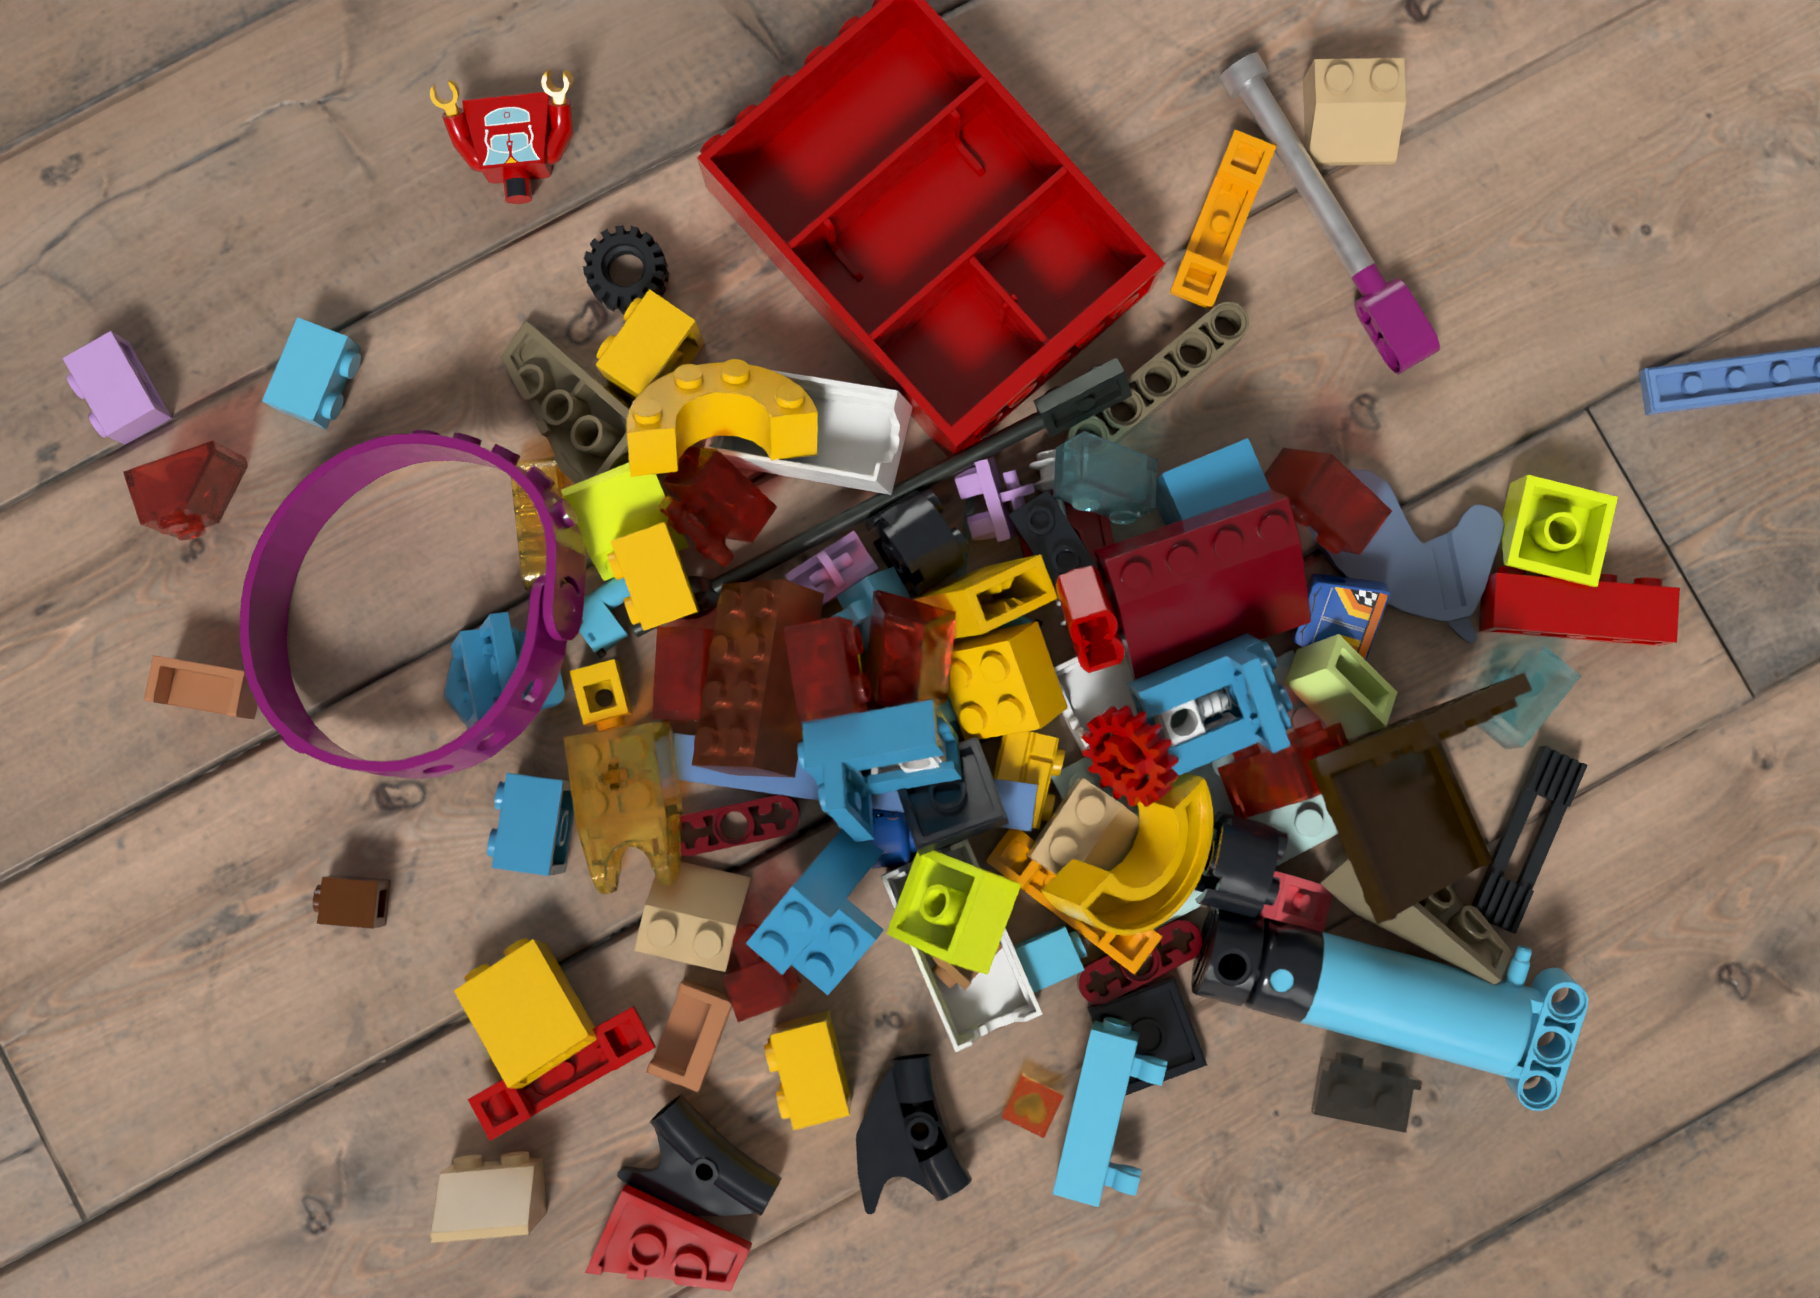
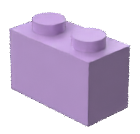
[62,331,172,445]

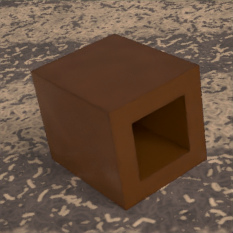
[313,875,391,929]

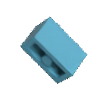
[262,317,361,430]

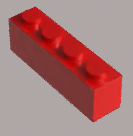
[1479,566,1680,646]

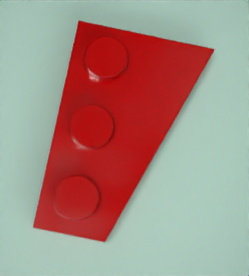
[585,1184,752,1292]

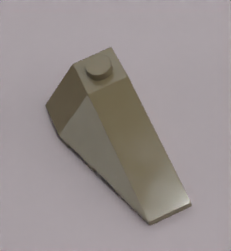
[500,321,632,484]
[1320,848,1513,985]

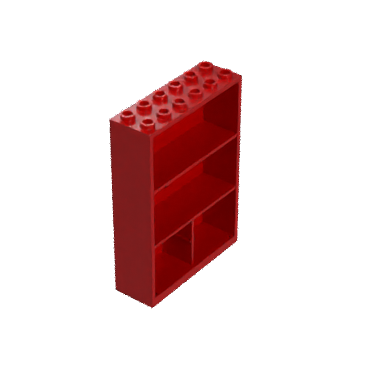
[697,0,1165,457]

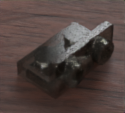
[1311,1052,1422,1133]

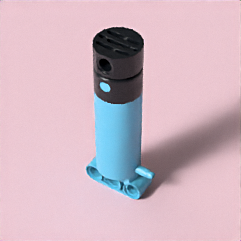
[1191,907,1588,1111]

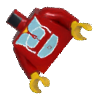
[430,69,574,204]

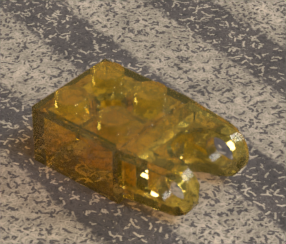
[563,721,683,895]

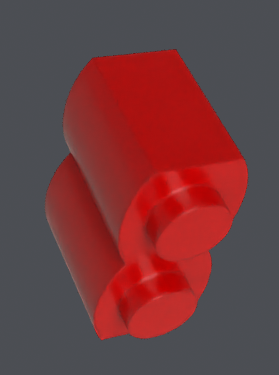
[1056,565,1124,673]

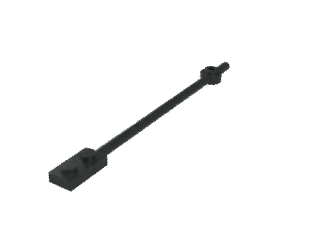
[630,357,1132,638]

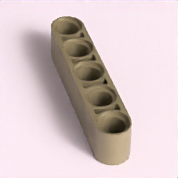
[1065,302,1249,465]

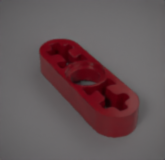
[668,795,801,856]
[1077,919,1202,1005]

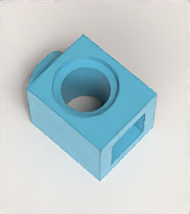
[1013,924,1087,993]

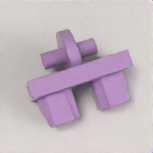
[955,456,1036,542]
[785,530,879,607]

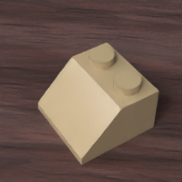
[1303,58,1406,166]
[1026,777,1139,875]
[634,857,752,972]
[431,1151,547,1243]

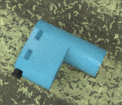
[579,577,630,659]

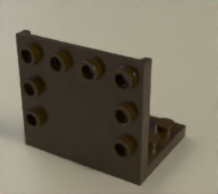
[1307,672,1532,924]

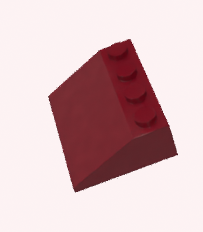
[1094,490,1311,680]

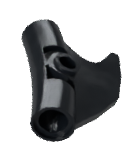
[856,1053,972,1214]
[617,1094,782,1217]

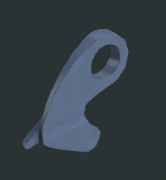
[1306,469,1504,644]

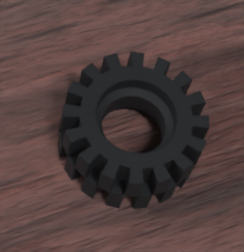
[583,225,669,314]

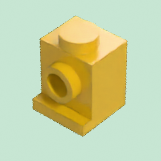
[570,659,633,732]

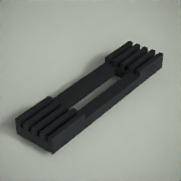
[1471,746,1588,933]

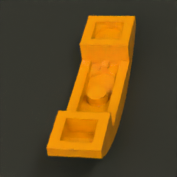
[1169,130,1276,310]
[986,829,1163,975]

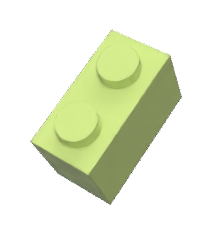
[1284,634,1398,741]

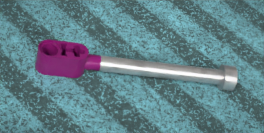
[1219,53,1440,374]

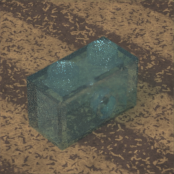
[1053,431,1158,525]
[1477,646,1581,749]

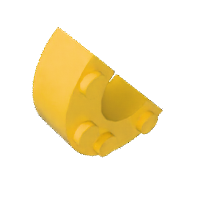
[626,359,818,477]
[1041,773,1214,935]

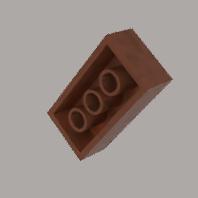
[691,579,824,778]

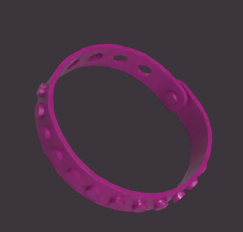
[239,430,586,779]

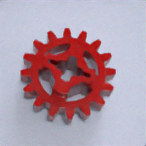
[1082,705,1179,807]

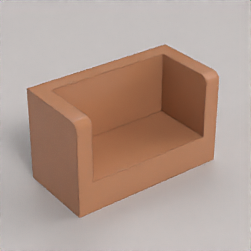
[144,655,257,719]
[646,979,736,1092]

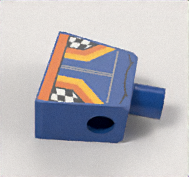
[1292,573,1391,660]

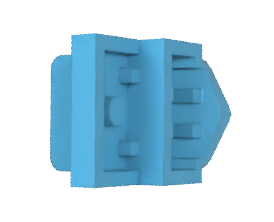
[443,612,565,730]

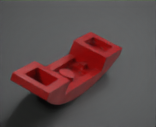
[468,1006,656,1141]

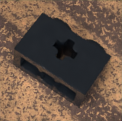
[1009,490,1100,590]

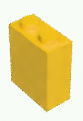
[912,554,1057,642]
[453,938,597,1089]

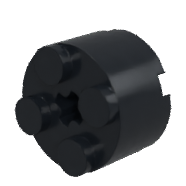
[866,489,969,597]
[1195,811,1288,918]

